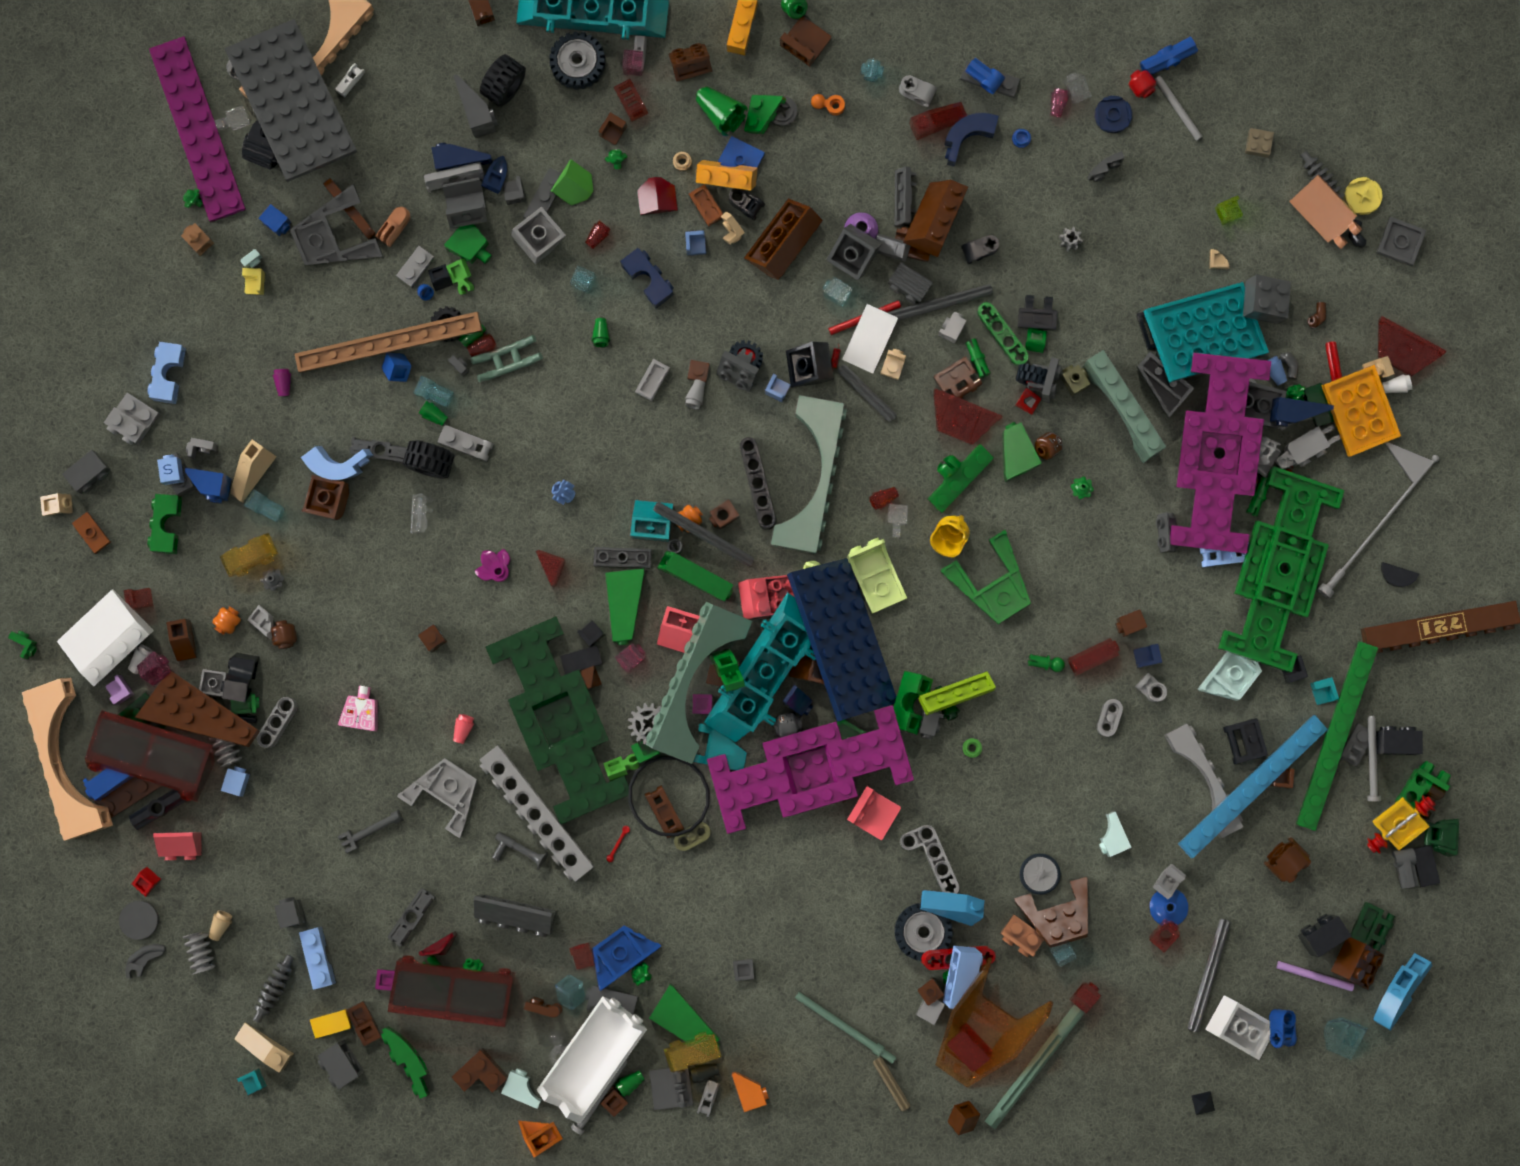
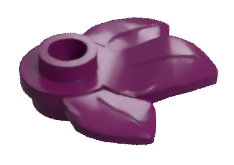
[475,549,510,582]

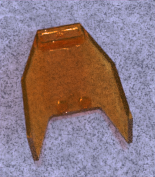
[935,957,1054,1087]

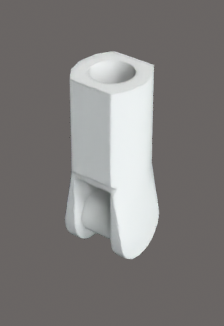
[335,63,365,98]

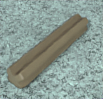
[873,1057,910,1111]

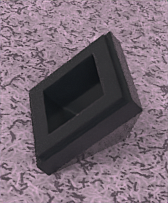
[1191,1091,1215,1115]

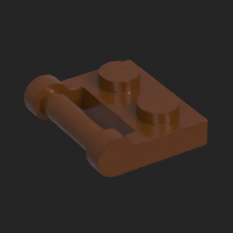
[524,997,563,1018]

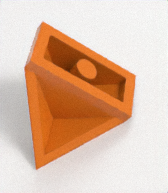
[518,1121,563,1157]

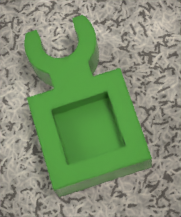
[446,259,474,295]
[603,754,640,781]

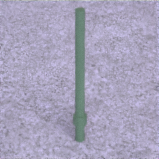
[795,992,896,1064]

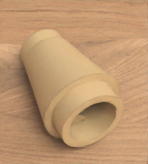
[208,910,232,941]

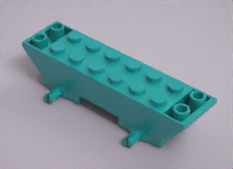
[516,0,669,40]
[704,592,816,742]

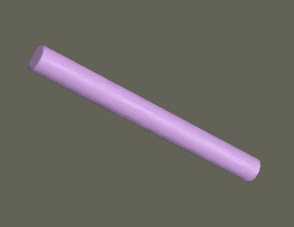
[1276,961,1354,991]

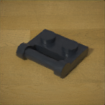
[1223,718,1268,764]

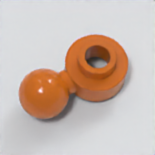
[811,94,845,116]

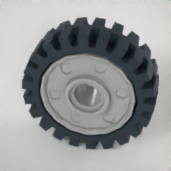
[549,31,606,90]
[895,903,953,961]

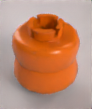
[676,505,703,533]
[212,606,241,635]

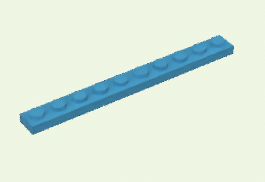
[1178,715,1328,858]

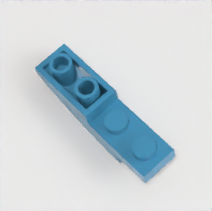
[1373,953,1433,1031]

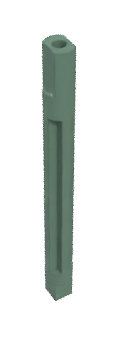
[985,1005,1084,1129]

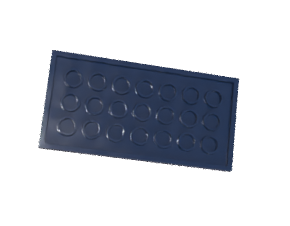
[787,558,897,722]

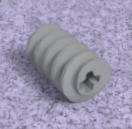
[209,738,242,767]
[183,932,216,975]

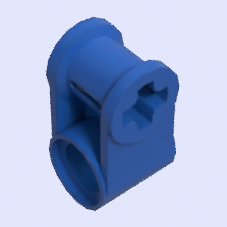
[1269,1009,1297,1048]

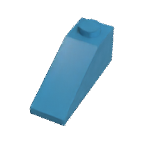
[920,890,985,926]

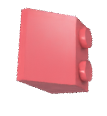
[153,832,201,860]

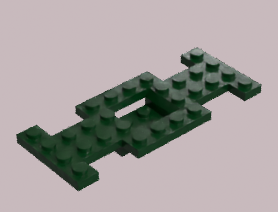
[485,616,629,825]

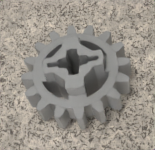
[628,703,661,745]

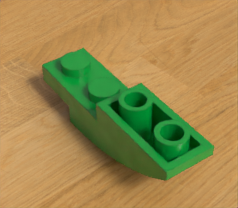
[709,648,745,692]
[381,1026,430,1099]

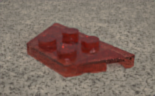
[1378,316,1446,377]
[933,389,1002,445]

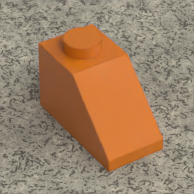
[732,1071,769,1112]

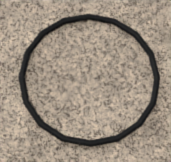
[628,756,710,837]

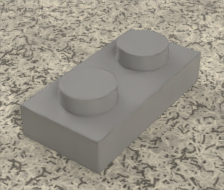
[396,246,434,287]

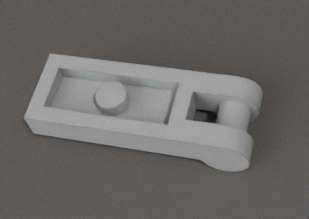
[438,425,494,462]

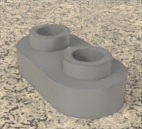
[1097,699,1123,737]

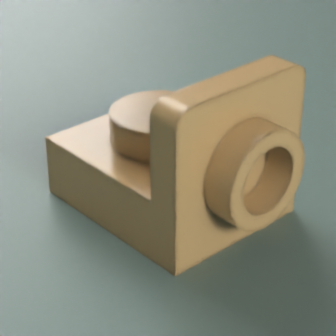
[721,212,745,244]
[881,349,906,380]
[1362,356,1394,378]
[40,493,73,516]

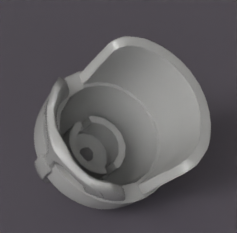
[1257,437,1281,477]

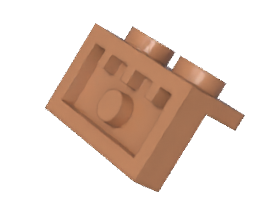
[1000,914,1044,957]

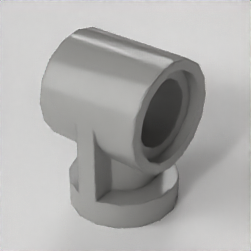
[1135,673,1167,702]

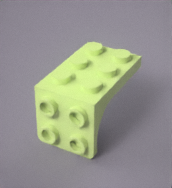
[847,538,907,614]

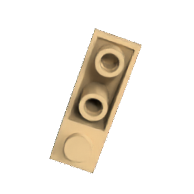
[230,439,277,503]

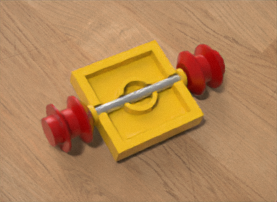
[1367,795,1436,854]

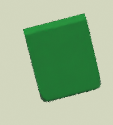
[1025,328,1047,353]

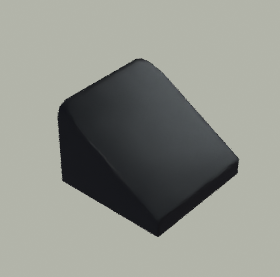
[428,264,453,291]

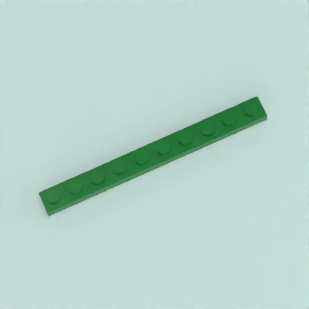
[1296,641,1378,831]

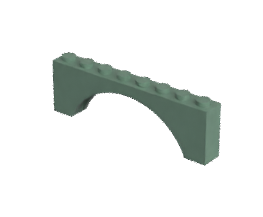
[771,395,847,555]
[646,602,752,764]

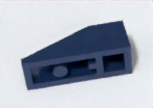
[431,143,493,172]
[1270,397,1334,427]
[783,685,813,717]

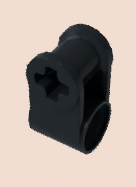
[729,188,765,221]
[961,235,999,264]

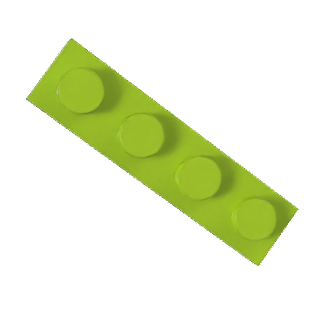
[918,671,996,716]

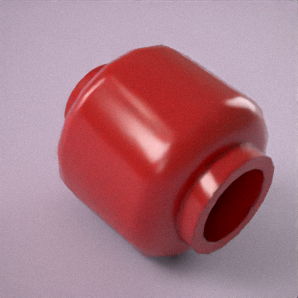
[1128,70,1157,99]

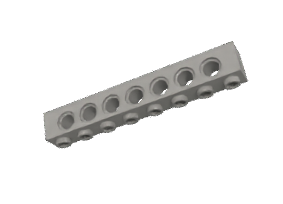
[480,745,595,882]

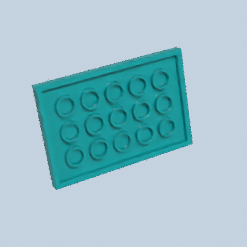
[1143,282,1269,383]

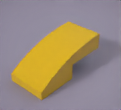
[310,1009,352,1038]

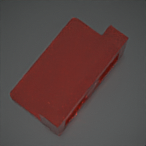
[947,1023,993,1072]

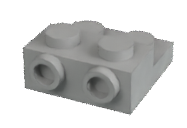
[104,393,160,445]

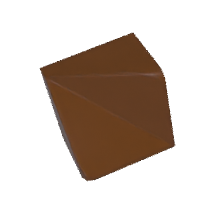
[581,666,602,689]

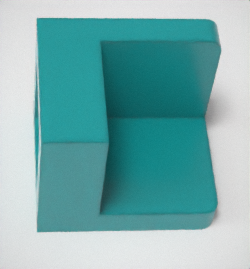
[1310,677,1339,705]
[237,1068,267,1095]

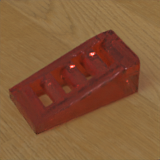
[614,79,648,122]

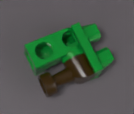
[1395,761,1451,820]

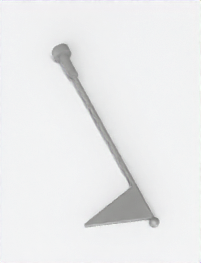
[1317,442,1439,599]

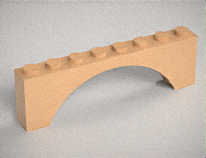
[239,0,374,98]
[22,678,113,841]

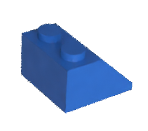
[185,468,232,504]

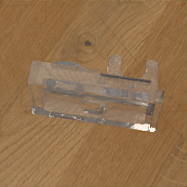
[411,494,434,534]

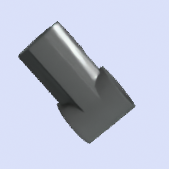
[1392,848,1419,888]

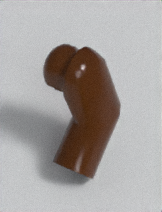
[1307,302,1326,328]

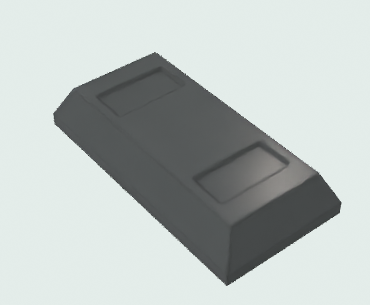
[876,234,911,262]

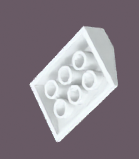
[57,589,154,686]

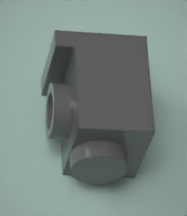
[918,710,944,740]

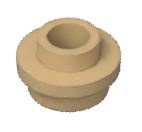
[673,152,692,171]

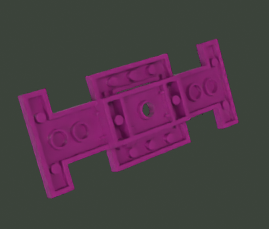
[1170,353,1272,554]

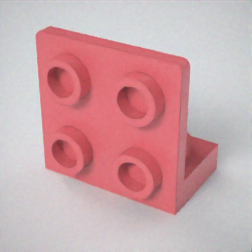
[847,786,901,840]

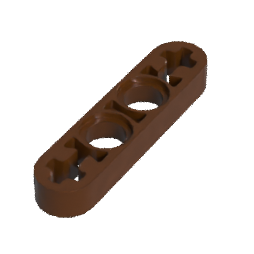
[323,178,376,240]

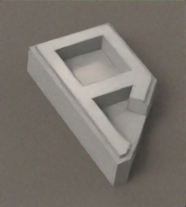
[247,605,274,639]

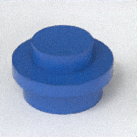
[1012,129,1031,148]

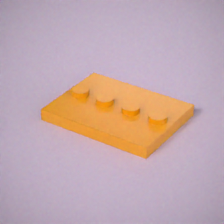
[1321,365,1401,457]

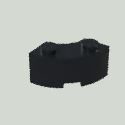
[221,653,259,702]

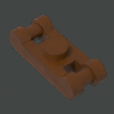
[644,785,685,838]

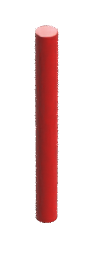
[828,300,901,335]

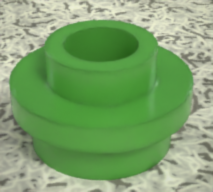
[963,738,982,758]

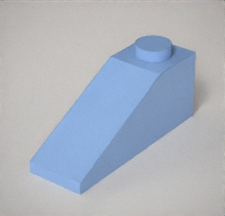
[943,946,983,1009]

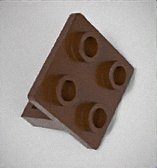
[668,43,713,81]

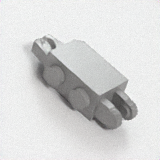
[1275,425,1341,469]

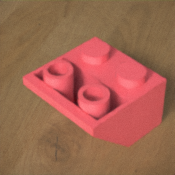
[657,606,700,653]

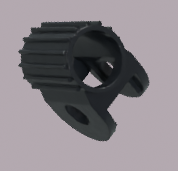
[242,120,278,170]

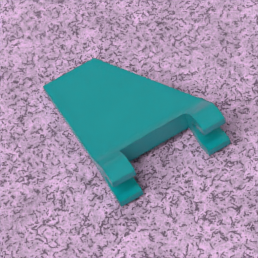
[693,724,747,770]

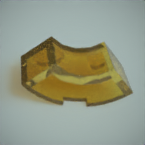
[220,533,278,577]
[663,1032,722,1072]

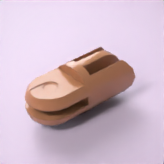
[375,207,411,247]

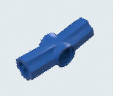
[1140,36,1198,75]

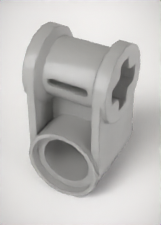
[899,75,937,107]

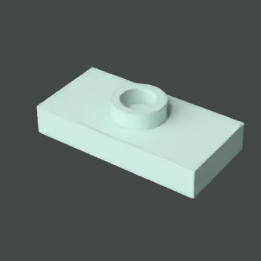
[241,249,263,268]

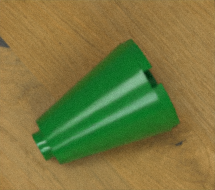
[696,86,748,136]

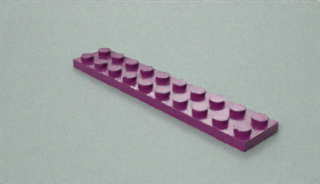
[149,36,246,222]

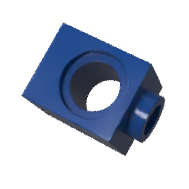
[259,204,291,236]

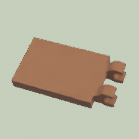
[1289,175,1363,249]

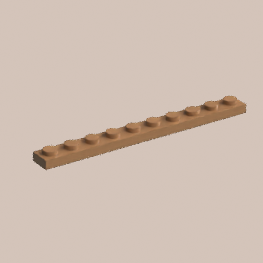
[295,312,483,373]

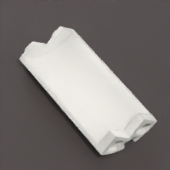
[537,996,647,1123]

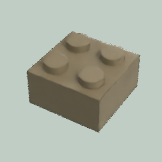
[1245,128,1274,158]

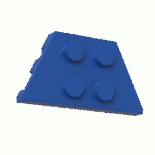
[592,926,661,992]

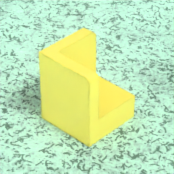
[242,268,265,295]

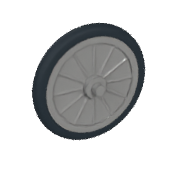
[1020,853,1061,895]

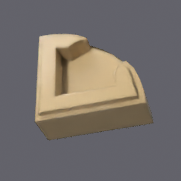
[1209,249,1229,269]

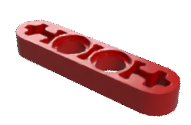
[921,946,996,970]

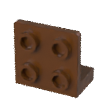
[780,16,831,67]

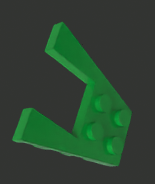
[940,530,1031,625]

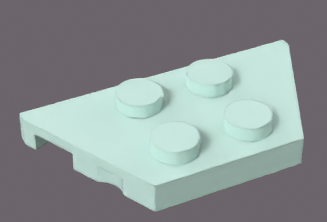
[1198,634,1262,701]

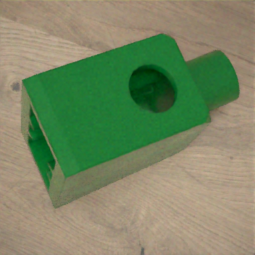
[444,224,492,264]

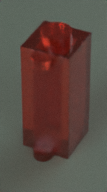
[1067,638,1120,676]

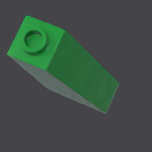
[657,551,733,602]
[605,569,645,646]
[649,984,720,1056]

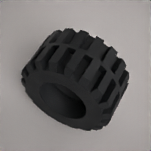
[480,54,526,107]
[402,440,455,479]

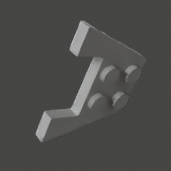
[397,758,477,838]

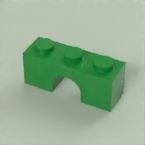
[147,494,182,554]
[893,671,933,735]

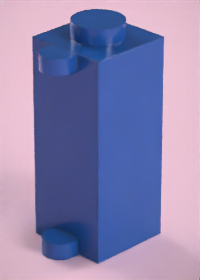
[83,753,138,801]

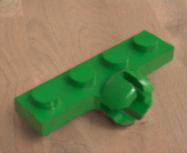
[927,444,994,513]

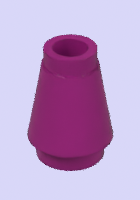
[272,369,291,396]

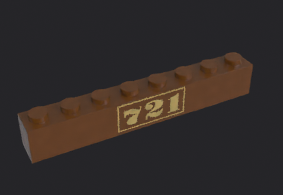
[1360,601,1520,654]

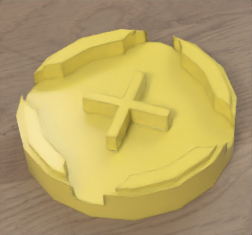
[1344,177,1383,215]

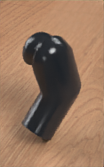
[1348,220,1367,248]

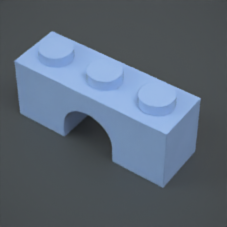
[148,342,186,404]
[299,927,336,990]

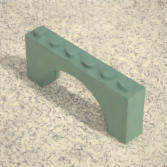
[1082,350,1166,464]

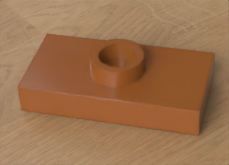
[689,184,723,227]
[72,512,111,554]

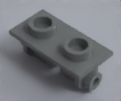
[1156,512,1178,553]

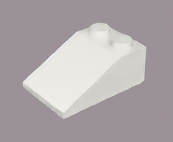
[1205,996,1270,1060]

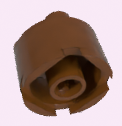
[1264,837,1311,883]

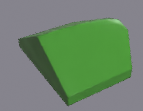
[551,159,593,205]

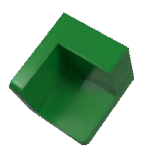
[631,741,661,764]

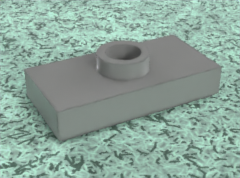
[635,359,670,401]

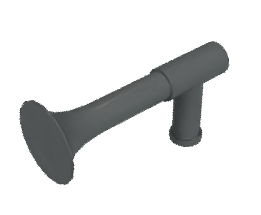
[492,832,548,870]

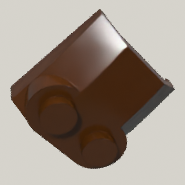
[302,475,349,520]

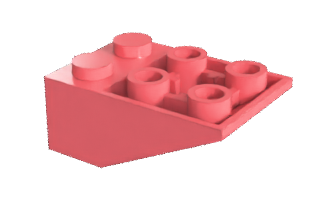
[738,575,794,620]

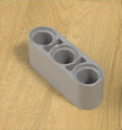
[257,697,298,748]

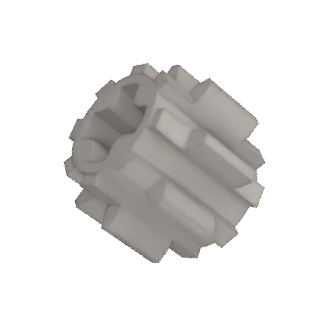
[1059,227,1083,251]

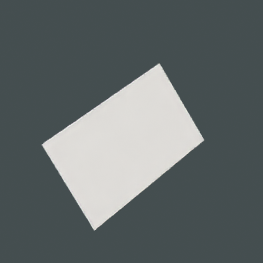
[842,304,898,373]

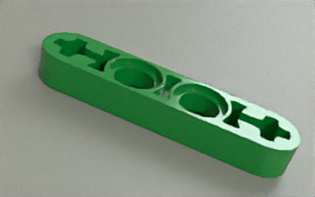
[977,302,1029,366]

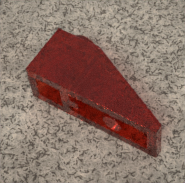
[909,102,967,140]

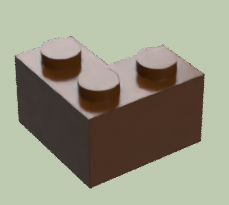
[452,1048,508,1093]

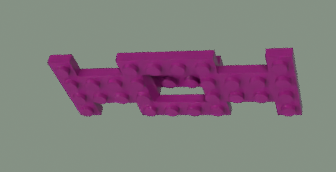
[707,705,915,834]

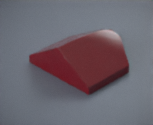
[637,177,678,215]
[418,931,457,956]

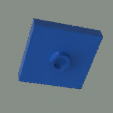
[718,136,765,168]

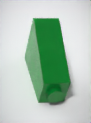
[1002,422,1041,482]

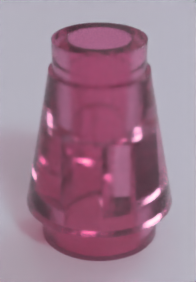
[1050,88,1070,118]

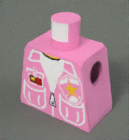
[338,686,378,732]

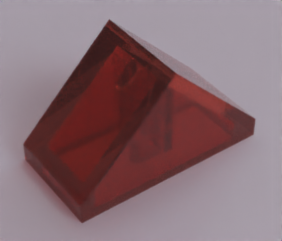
[536,550,566,587]

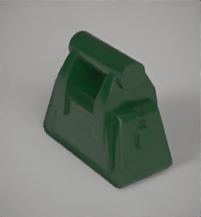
[1424,819,1459,857]

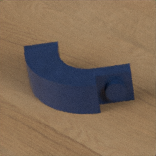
[945,113,999,167]

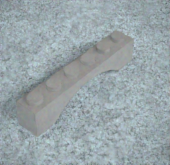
[1164,724,1243,838]

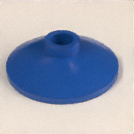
[1150,889,1188,927]

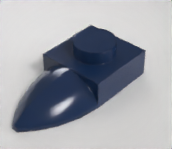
[481,156,507,194]

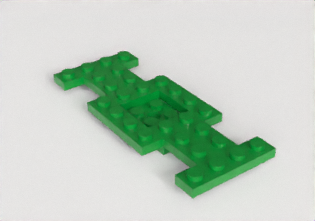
[1218,466,1345,673]

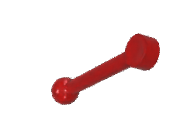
[606,826,630,862]

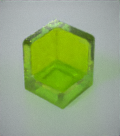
[1215,195,1243,225]

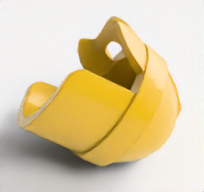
[930,515,970,557]

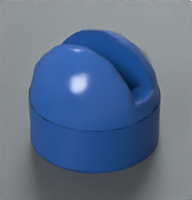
[417,284,434,301]

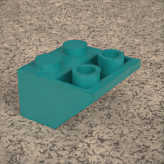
[630,500,673,542]

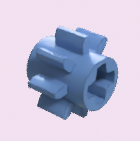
[552,480,575,505]

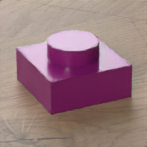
[692,694,712,714]
[375,969,398,991]

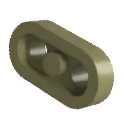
[674,822,711,851]

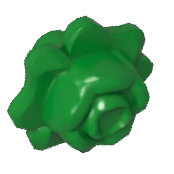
[605,149,628,169]
[183,188,203,208]
[1285,384,1306,401]
[1070,476,1094,500]
[461,958,484,978]
[631,962,652,986]

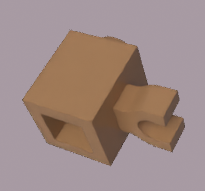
[181,223,214,256]

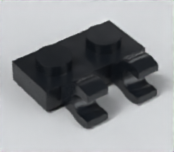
[1018,295,1058,330]

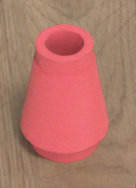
[453,714,474,744]

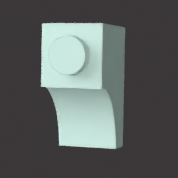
[1099,812,1131,857]
[501,1068,542,1109]

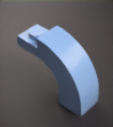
[301,446,373,480]

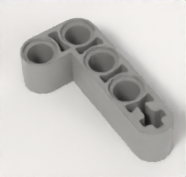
[900,825,959,894]

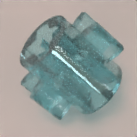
[860,59,884,82]

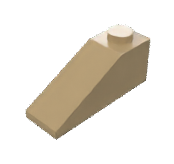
[235,1022,294,1073]

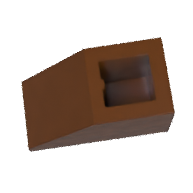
[166,619,197,662]

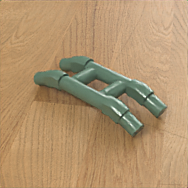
[471,335,543,382]

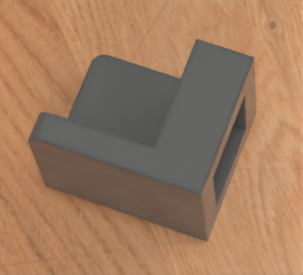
[503,176,526,205]

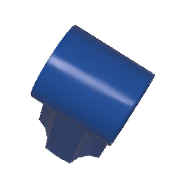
[965,58,1005,94]

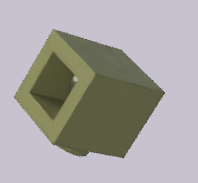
[1060,365,1090,396]

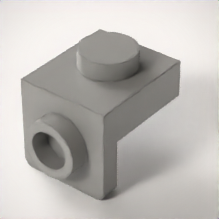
[1153,864,1186,899]

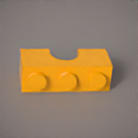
[727,0,759,56]
[696,160,758,190]

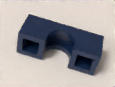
[620,248,674,309]

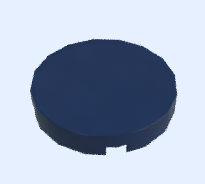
[1094,96,1132,133]

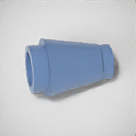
[1267,356,1287,386]

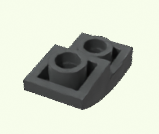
[1088,151,1124,182]

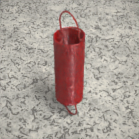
[831,343,841,369]

